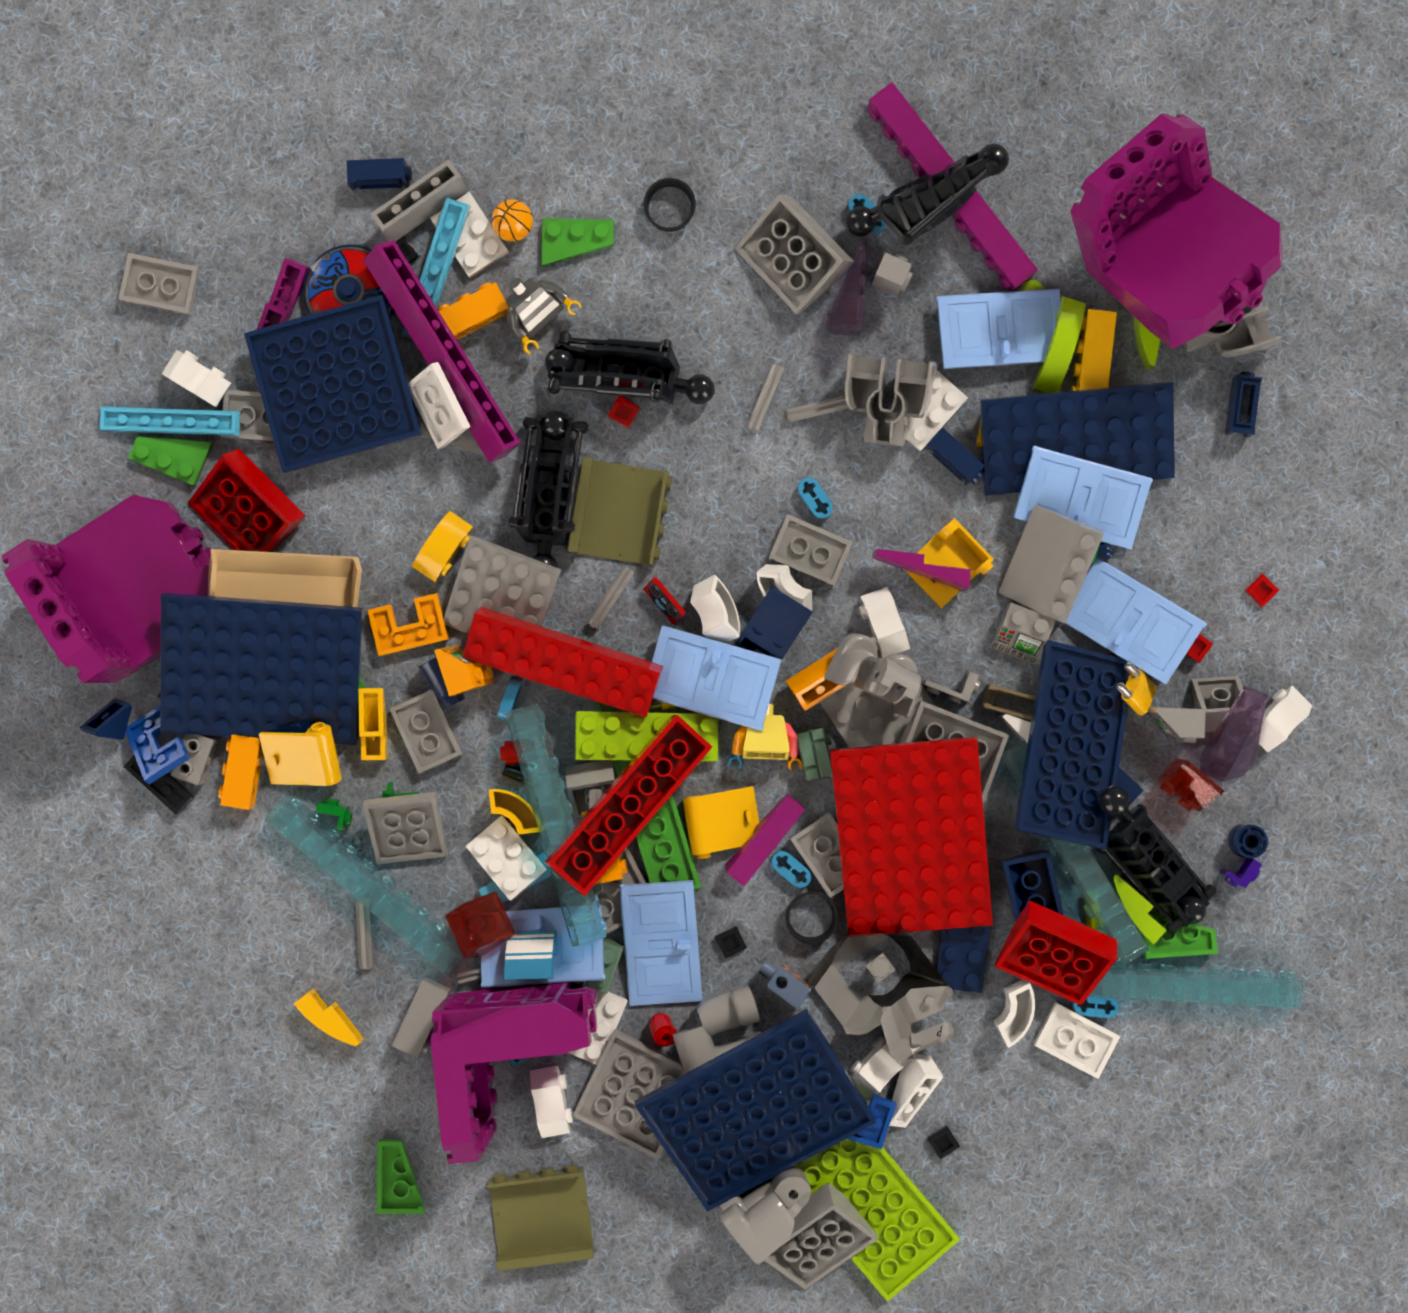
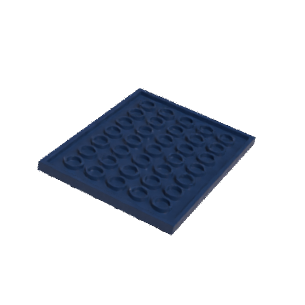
[160,593,363,745]
[635,1009,877,1212]

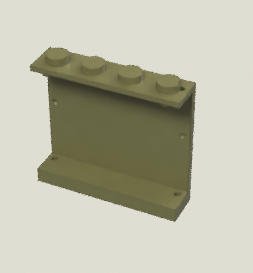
[568,456,672,566]
[486,1164,594,1271]

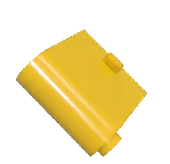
[904,518,994,609]
[259,722,342,786]
[682,786,759,859]

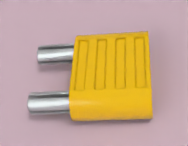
[1116,662,1157,716]

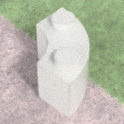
[162,350,231,407]
[756,564,812,611]
[690,575,740,643]
[859,587,910,658]
[1248,686,1312,752]
[993,979,1035,1048]
[850,1035,907,1100]
[530,1065,573,1138]

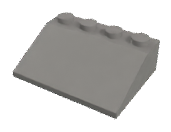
[735,194,854,315]
[998,504,1104,623]
[898,701,1009,802]
[764,1183,879,1289]

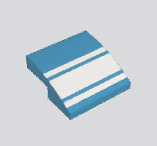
[504,930,556,980]

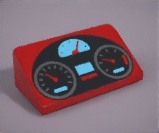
[643,577,686,624]

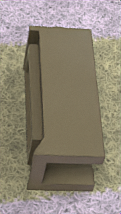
[981,684,1035,721]

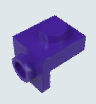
[1220,858,1262,888]

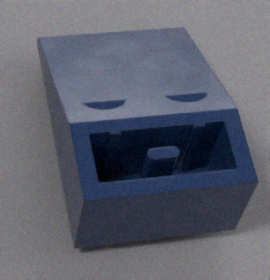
[734,586,813,659]

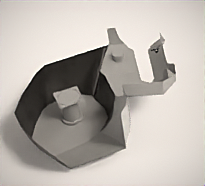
[808,933,954,1064]

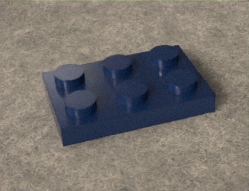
[936,926,990,993]

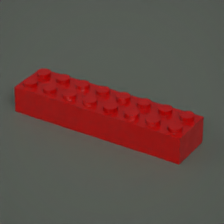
[462,607,663,717]
[544,714,713,896]

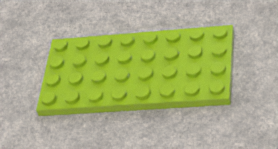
[793,1139,961,1302]

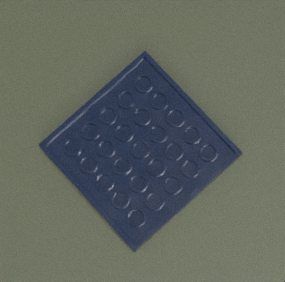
[244,295,422,473]

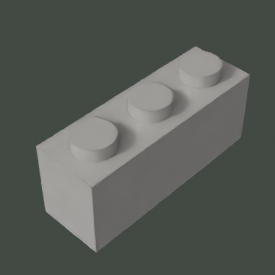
[392,977,451,1058]

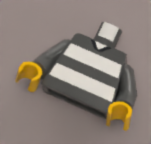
[506,278,582,354]

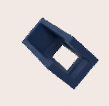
[347,158,412,190]
[1225,372,1262,437]
[924,427,985,486]

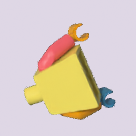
[728,704,802,770]

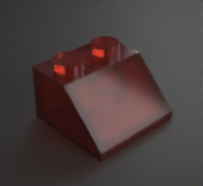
[1157,758,1224,812]
[445,892,516,958]

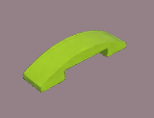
[1033,296,1086,393]

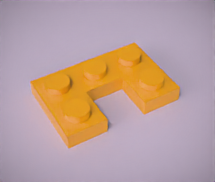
[367,593,449,656]

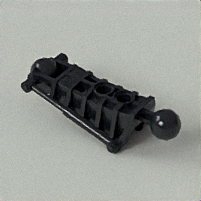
[846,143,1009,245]
[545,331,715,405]
[508,410,589,568]
[1096,786,1217,935]

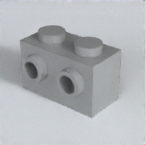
[871,252,913,296]
[171,734,220,785]

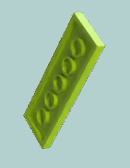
[575,711,718,761]

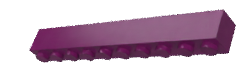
[867,82,1038,291]
[363,240,521,463]

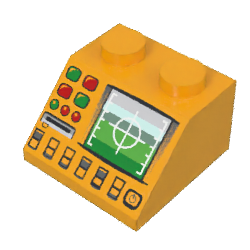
[434,645,495,696]

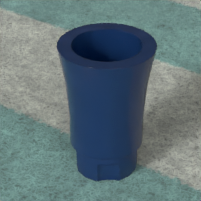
[418,658,465,708]

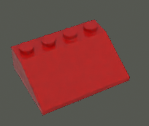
[188,449,306,552]
[994,900,1117,1005]

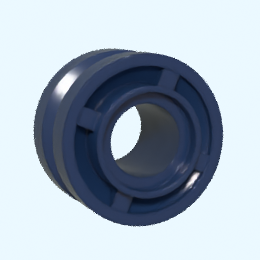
[1228,824,1268,858]

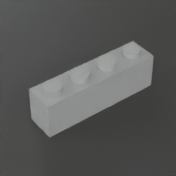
[370,159,469,241]

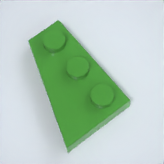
[377,1139,426,1214]

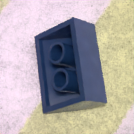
[1002,849,1064,922]

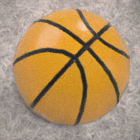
[491,199,533,242]

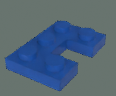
[126,706,190,785]
[847,1094,896,1149]

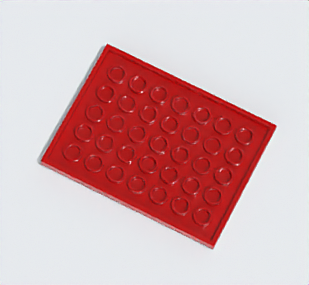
[830,737,993,937]

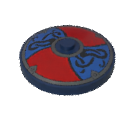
[303,245,395,320]

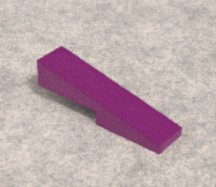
[257,258,310,329]
[872,549,971,592]
[725,793,805,886]

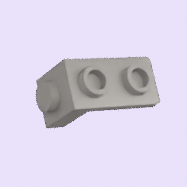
[922,672,980,704]

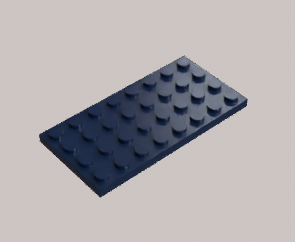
[980,382,1175,495]
[1014,640,1130,849]

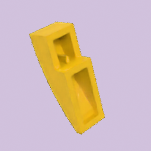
[359,688,388,760]
[294,988,364,1046]

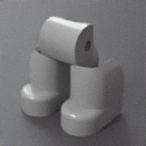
[1184,292,1280,357]
[845,354,937,447]
[824,633,922,718]
[673,985,762,1073]
[719,1167,811,1264]

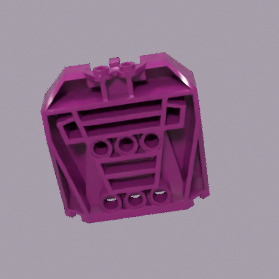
[1070,114,1284,349]
[1,495,212,683]
[431,982,598,1164]

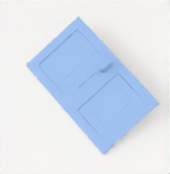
[936,288,1060,369]
[1013,446,1153,549]
[1065,558,1207,685]
[652,625,782,731]
[619,880,703,1007]
[480,904,606,988]

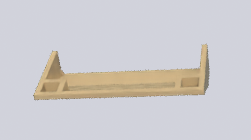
[208,549,362,607]

